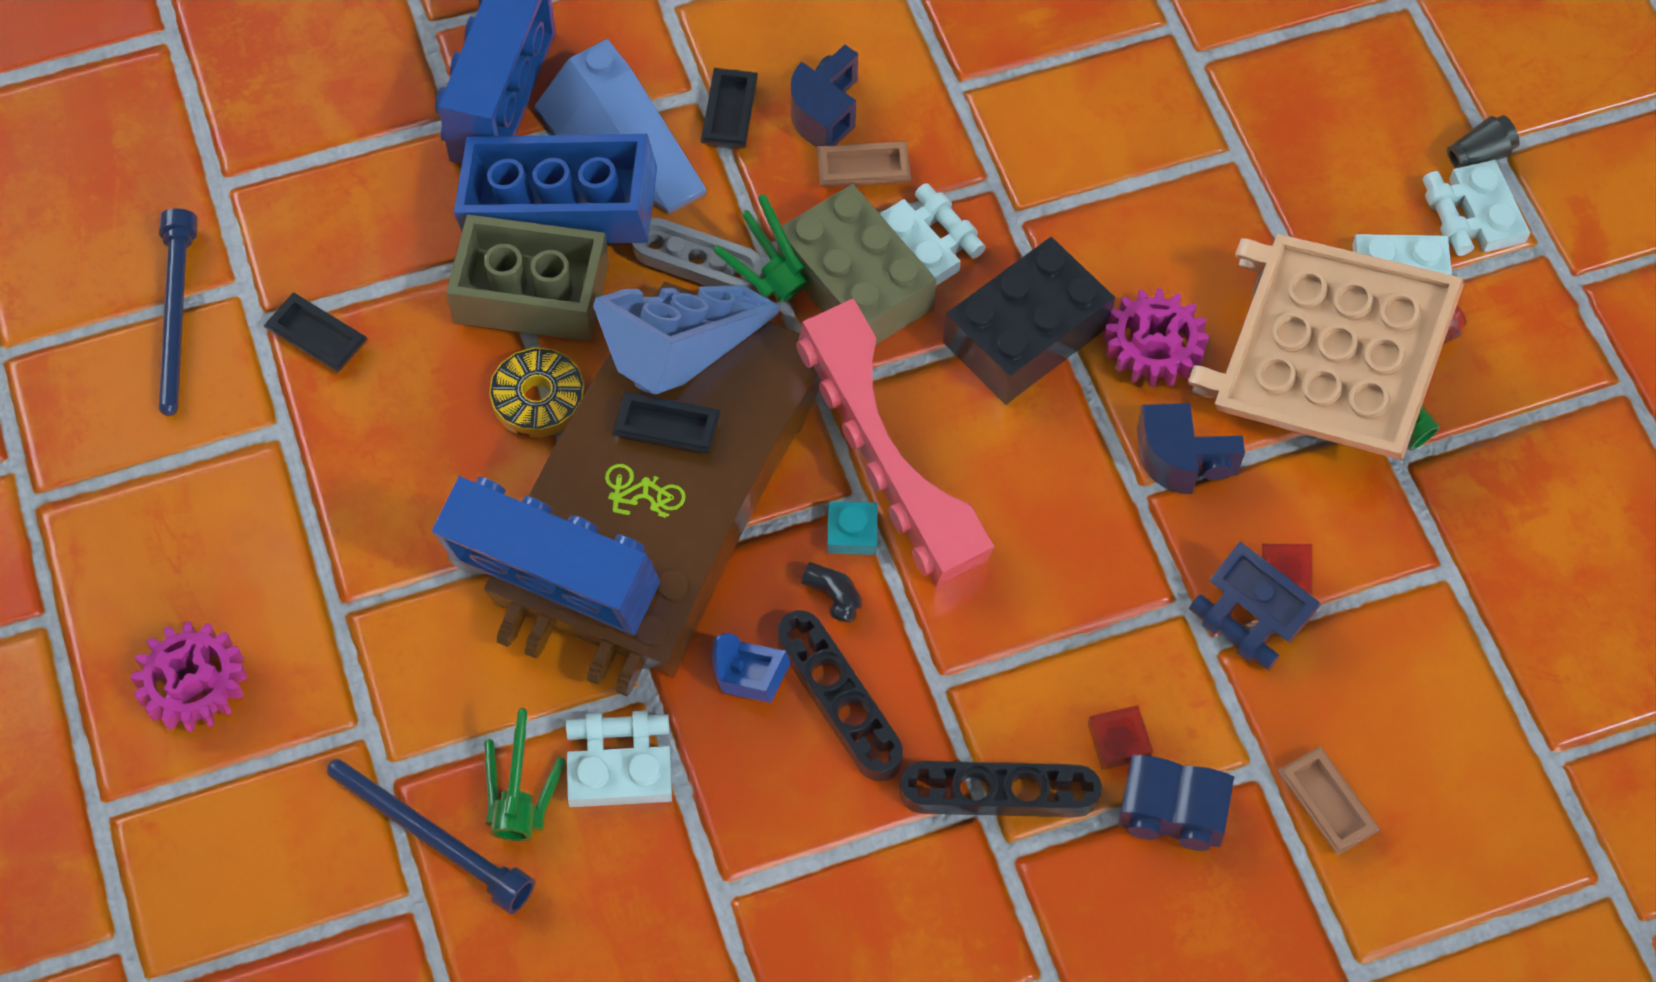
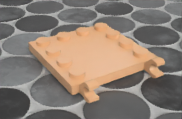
[1188,234,1464,460]

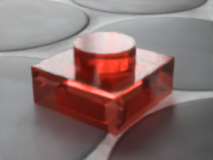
[1262,544,1313,595]
[1087,705,1153,770]

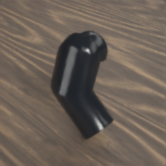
[801,562,862,623]

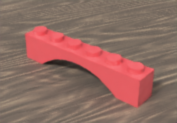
[796,298,994,586]

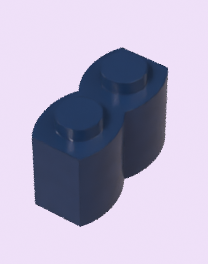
[1118,755,1234,851]

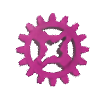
[1104,288,1209,387]
[131,621,247,732]

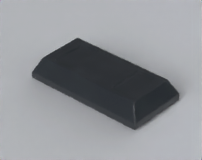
[701,68,758,149]
[264,292,368,373]
[612,392,721,454]

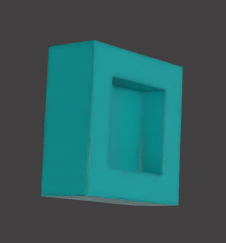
[827,501,878,555]

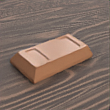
[817,141,911,188]
[1278,746,1380,856]

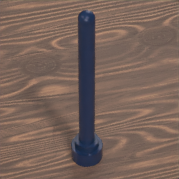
[159,208,198,416]
[327,759,535,915]

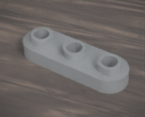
[632,218,763,291]

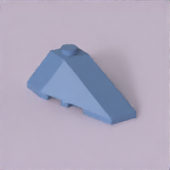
[534,39,706,214]
[593,285,781,394]

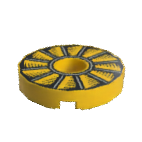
[489,348,586,438]

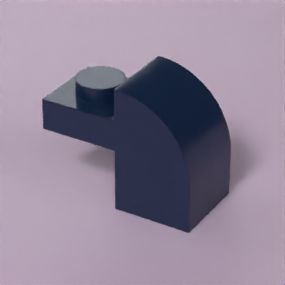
[791,44,858,148]
[1137,403,1245,494]

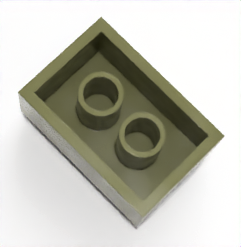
[777,184,937,345]
[446,214,609,342]

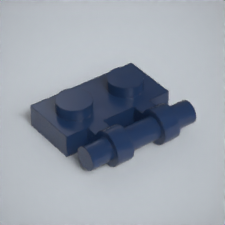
[1189,541,1321,671]

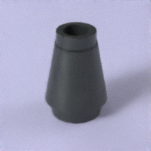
[1447,115,1520,169]

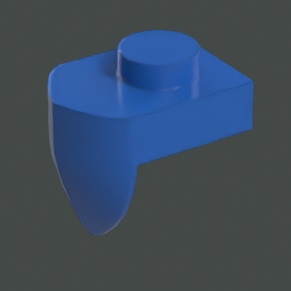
[711,633,791,703]

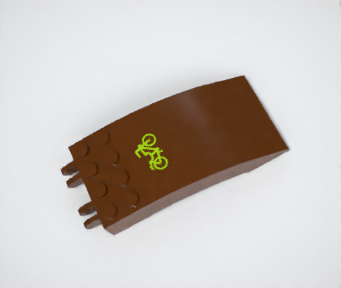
[484,282,822,697]

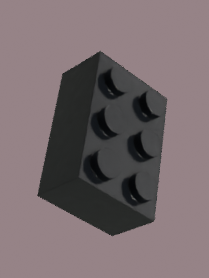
[943,236,1115,405]

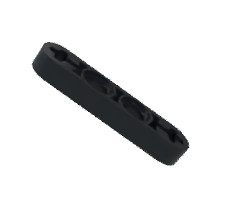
[778,610,903,781]
[900,761,1102,817]

